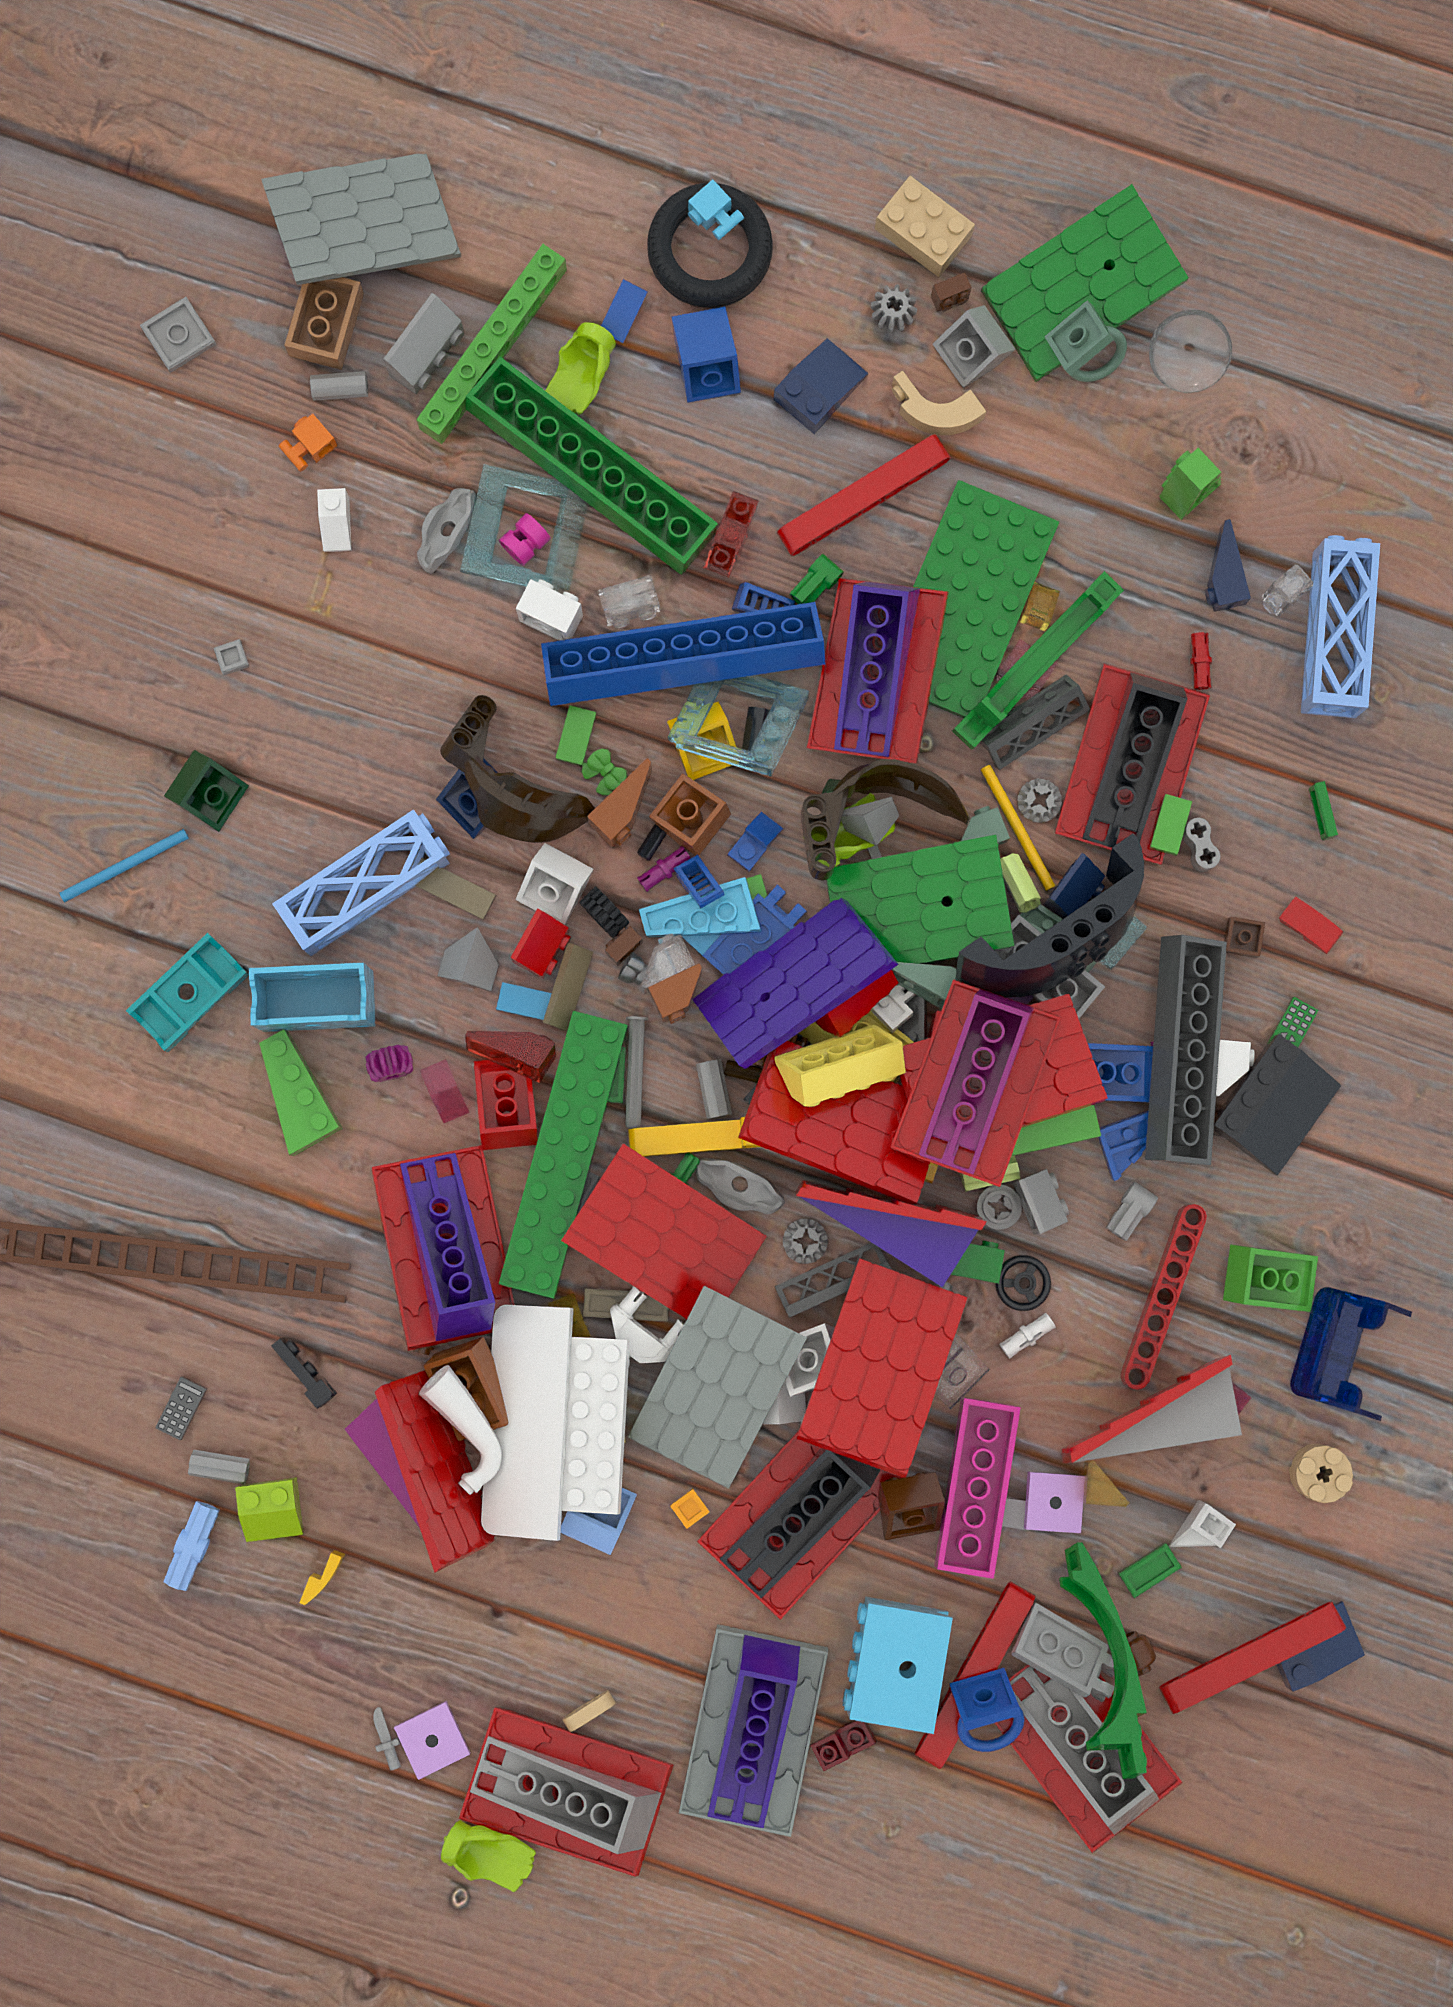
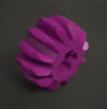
[365,1045,413,1082]

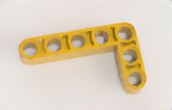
[628,1117,760,1157]

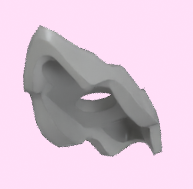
[417,488,477,574]
[696,1158,785,1214]

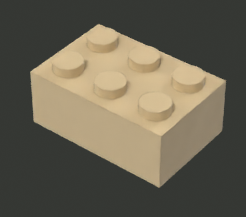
[875,176,975,277]

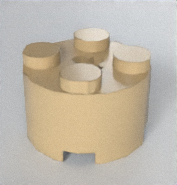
[1289,1443,1353,1503]

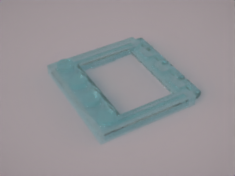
[460,464,588,592]
[668,675,809,777]

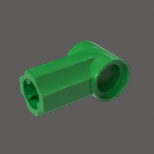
[789,553,844,605]

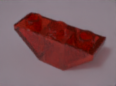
[703,491,759,578]

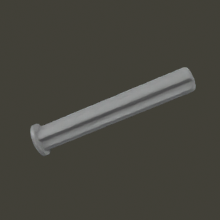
[625,1016,648,1128]

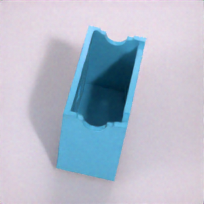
[249,963,376,1032]
[842,1596,953,1734]

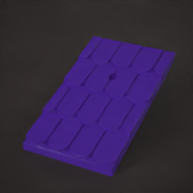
[692,898,899,1069]

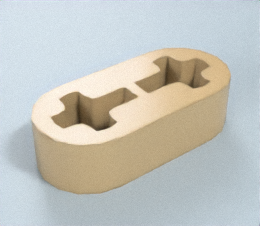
[562,1690,616,1732]

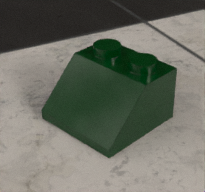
[164,750,249,832]

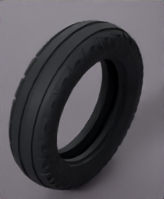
[647,183,773,308]

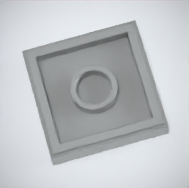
[140,297,216,373]

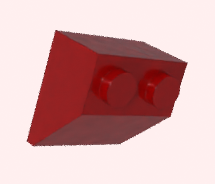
[510,908,571,979]

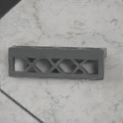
[979,675,1090,770]
[775,1242,892,1318]

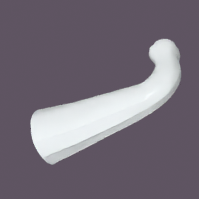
[419,1365,502,1495]

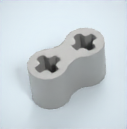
[1182,818,1220,872]

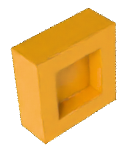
[670,1488,710,1529]

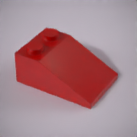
[474,1056,538,1150]

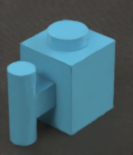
[688,179,744,240]

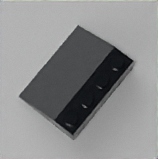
[1214,1034,1341,1176]

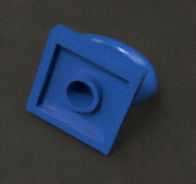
[949,1668,1024,1752]

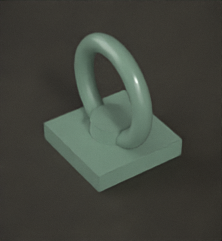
[1044,300,1127,382]

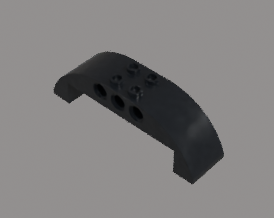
[955,833,1144,997]

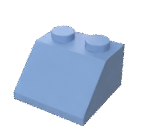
[561,1488,637,1555]

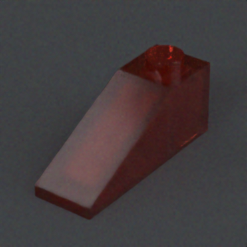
[465,1031,556,1083]

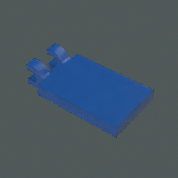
[702,884,807,975]

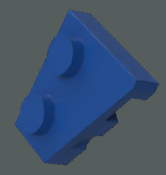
[1098,1111,1149,1181]

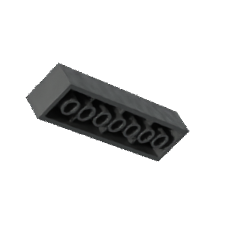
[1145,935,1227,1165]

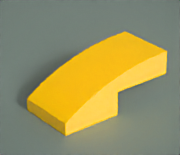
[299,1550,345,1605]

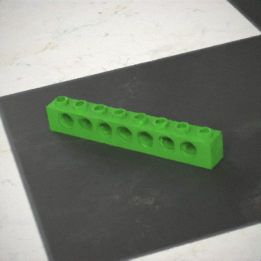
[416,244,567,444]

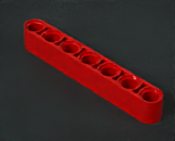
[777,434,951,556]
[1120,1204,1207,1390]
[914,1581,1035,1769]
[1158,1601,1347,1714]

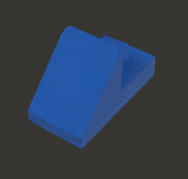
[727,812,783,872]

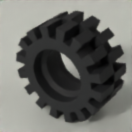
[579,887,630,938]

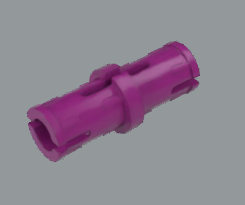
[637,846,691,892]

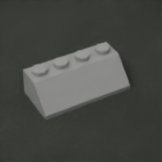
[995,915,1105,1019]

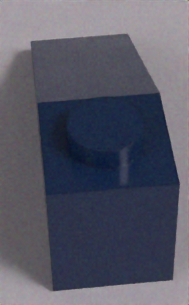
[1205,519,1251,612]

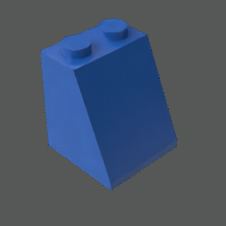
[671,307,741,403]

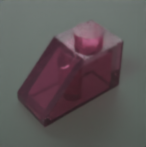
[420,1059,470,1124]

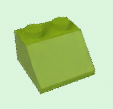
[235,1477,304,1542]

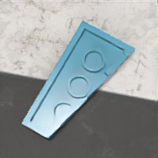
[639,877,761,938]

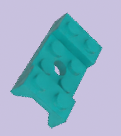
[126,933,249,1052]

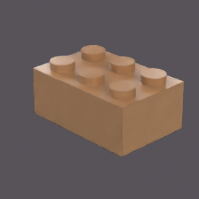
[284,277,364,370]

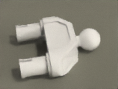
[610,1286,684,1368]

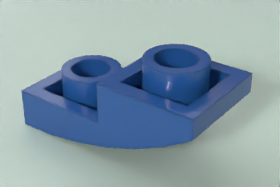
[601,279,648,343]

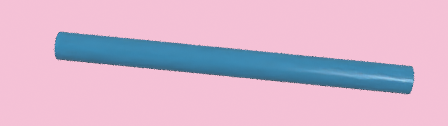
[59,829,189,903]

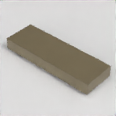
[415,858,496,920]
[543,943,593,1031]
[583,1288,668,1322]

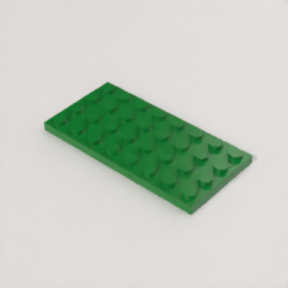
[913,480,1059,718]

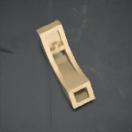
[892,371,987,436]

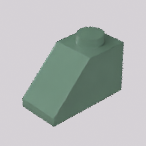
[961,806,1010,845]

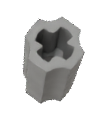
[310,371,368,401]
[696,1059,732,1119]
[188,1450,250,1485]

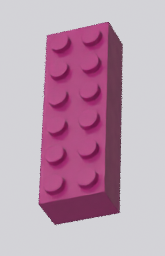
[934,1396,1021,1579]

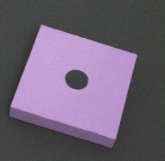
[1024,1471,1085,1533]
[394,1701,471,1780]

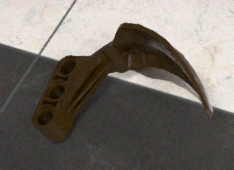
[440,695,596,843]
[801,759,970,881]

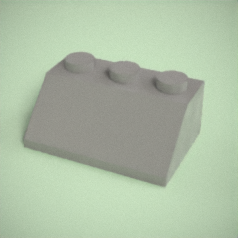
[384,293,464,394]

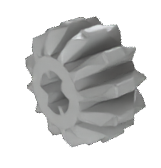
[871,284,917,333]

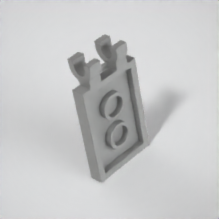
[1011,1603,1115,1702]

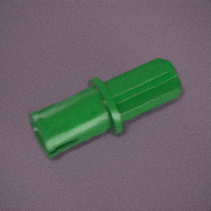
[670,1152,700,1186]

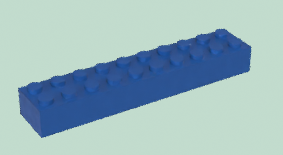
[541,602,825,706]

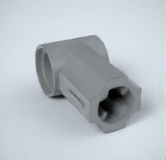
[1105,1181,1158,1241]

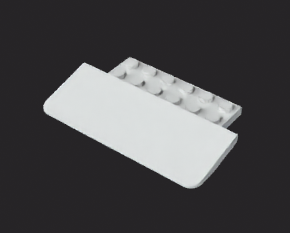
[481,1305,630,1541]

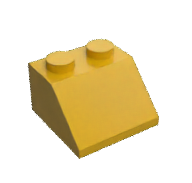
[667,702,740,780]

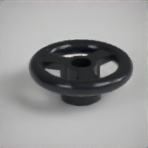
[995,1255,1051,1311]

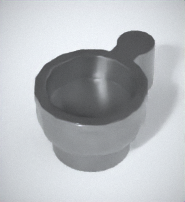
[617,952,650,986]

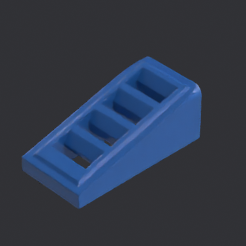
[732,582,795,613]
[674,855,725,909]

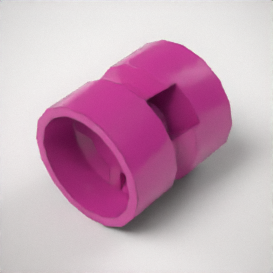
[499,513,551,566]

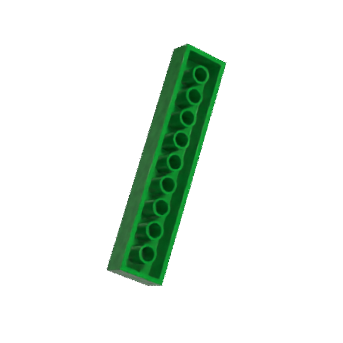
[466,357,718,575]
[499,1011,628,1300]

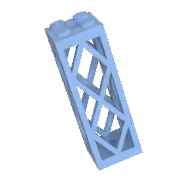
[1301,535,1380,718]
[272,809,450,956]

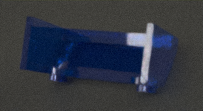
[1290,1287,1412,1421]

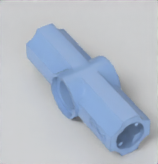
[164,1501,220,1591]

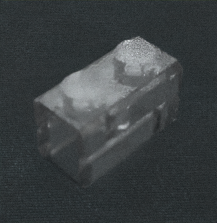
[1262,565,1313,616]
[598,575,660,628]

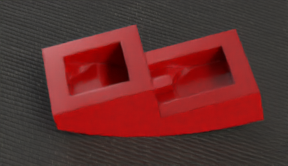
[1279,896,1343,954]

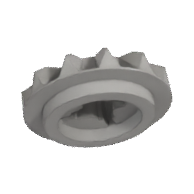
[1017,778,1062,823]
[977,1185,1022,1230]
[783,1219,828,1264]

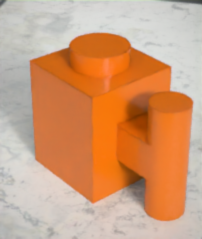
[279,413,337,472]

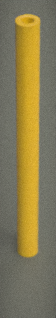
[981,765,1056,891]

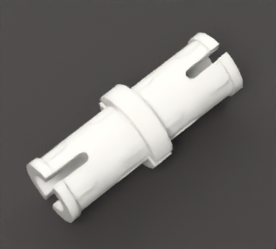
[999,1312,1056,1359]

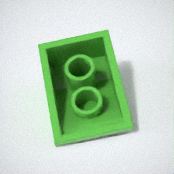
[1223,1244,1318,1312]

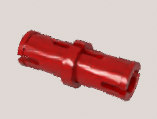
[1190,632,1212,690]

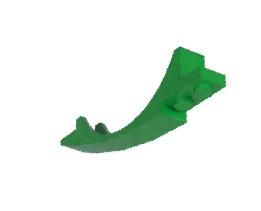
[952,571,1124,750]
[1059,1542,1147,1779]

